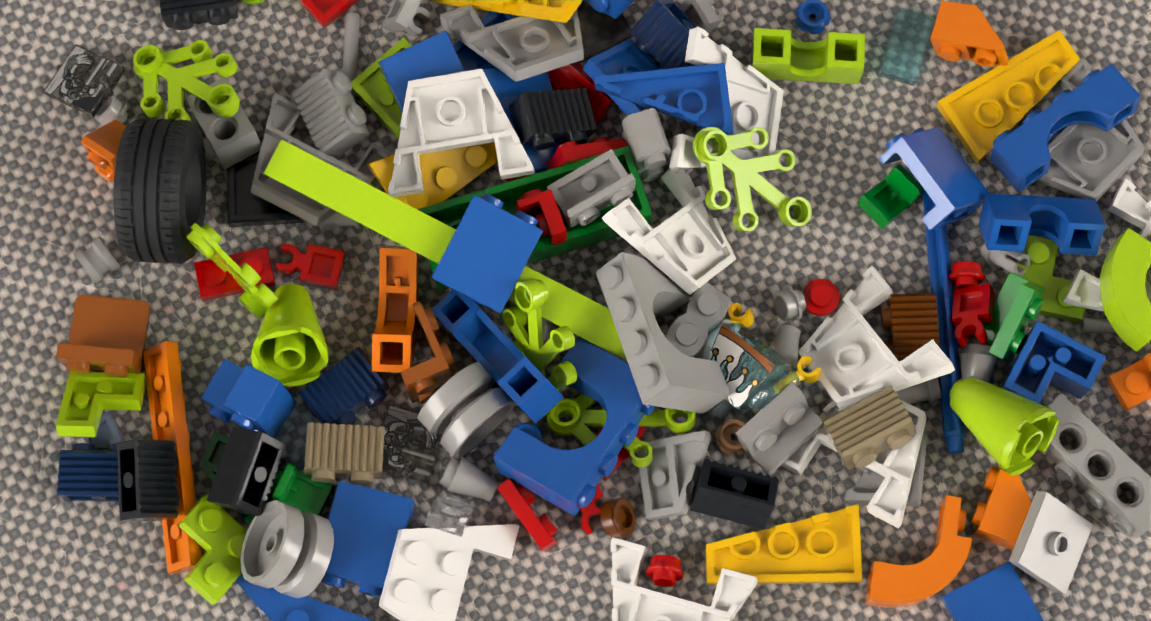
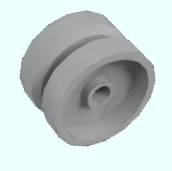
[417,362,516,459]
[240,500,334,599]

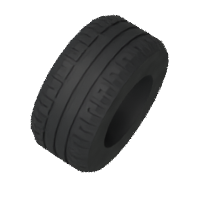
[113,118,207,264]

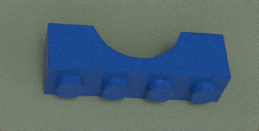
[990,64,1141,193]
[432,289,564,424]

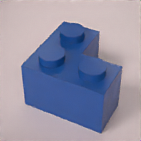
[1000,321,1107,403]
[201,359,297,439]

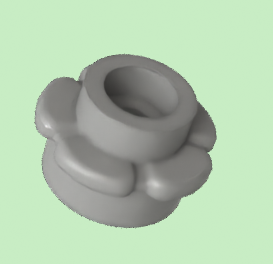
[94,96,128,127]
[773,285,806,321]

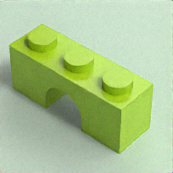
[751,28,865,84]

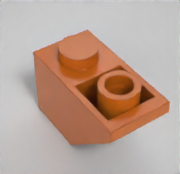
[930,0,1009,67]
[80,119,126,183]
[970,465,1032,551]

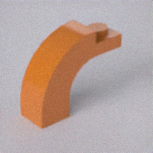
[372,246,419,373]
[865,495,972,608]

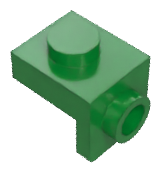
[857,164,924,229]
[270,463,335,516]

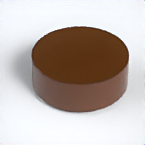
[601,498,636,538]

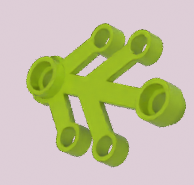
[133,40,240,121]
[693,127,812,232]
[186,223,278,319]
[502,278,577,417]
[547,394,696,468]

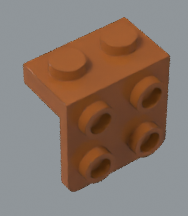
[56,295,151,378]
[400,301,457,404]

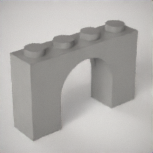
[596,252,731,414]

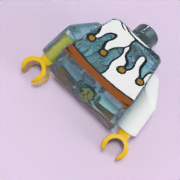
[703,303,822,419]

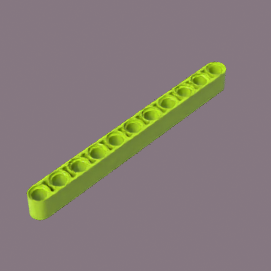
[263,139,627,361]

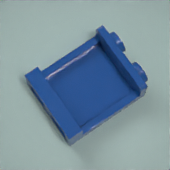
[879,127,990,231]
[430,192,543,313]
[322,481,416,598]

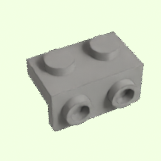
[547,149,636,228]

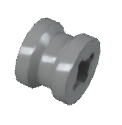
[74,237,120,284]

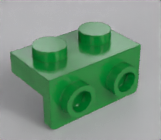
[984,273,1045,359]

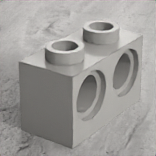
[185,77,262,170]

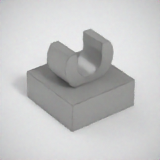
[381,0,430,36]
[680,0,724,33]

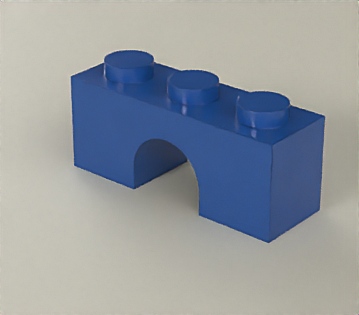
[978,193,1106,255]

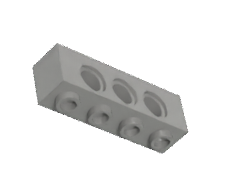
[1036,393,1151,539]

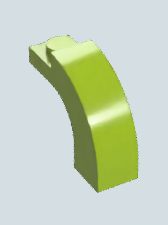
[1099,228,1151,352]

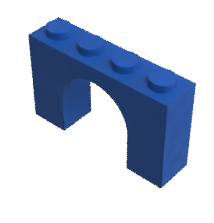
[493,337,656,517]

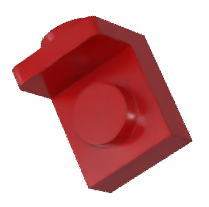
[515,189,567,246]

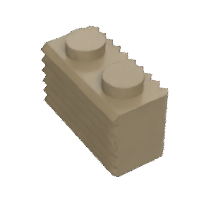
[822,384,916,470]
[304,422,385,485]

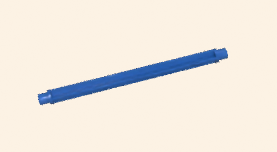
[922,188,966,454]

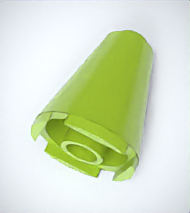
[251,284,329,386]
[949,376,1059,476]

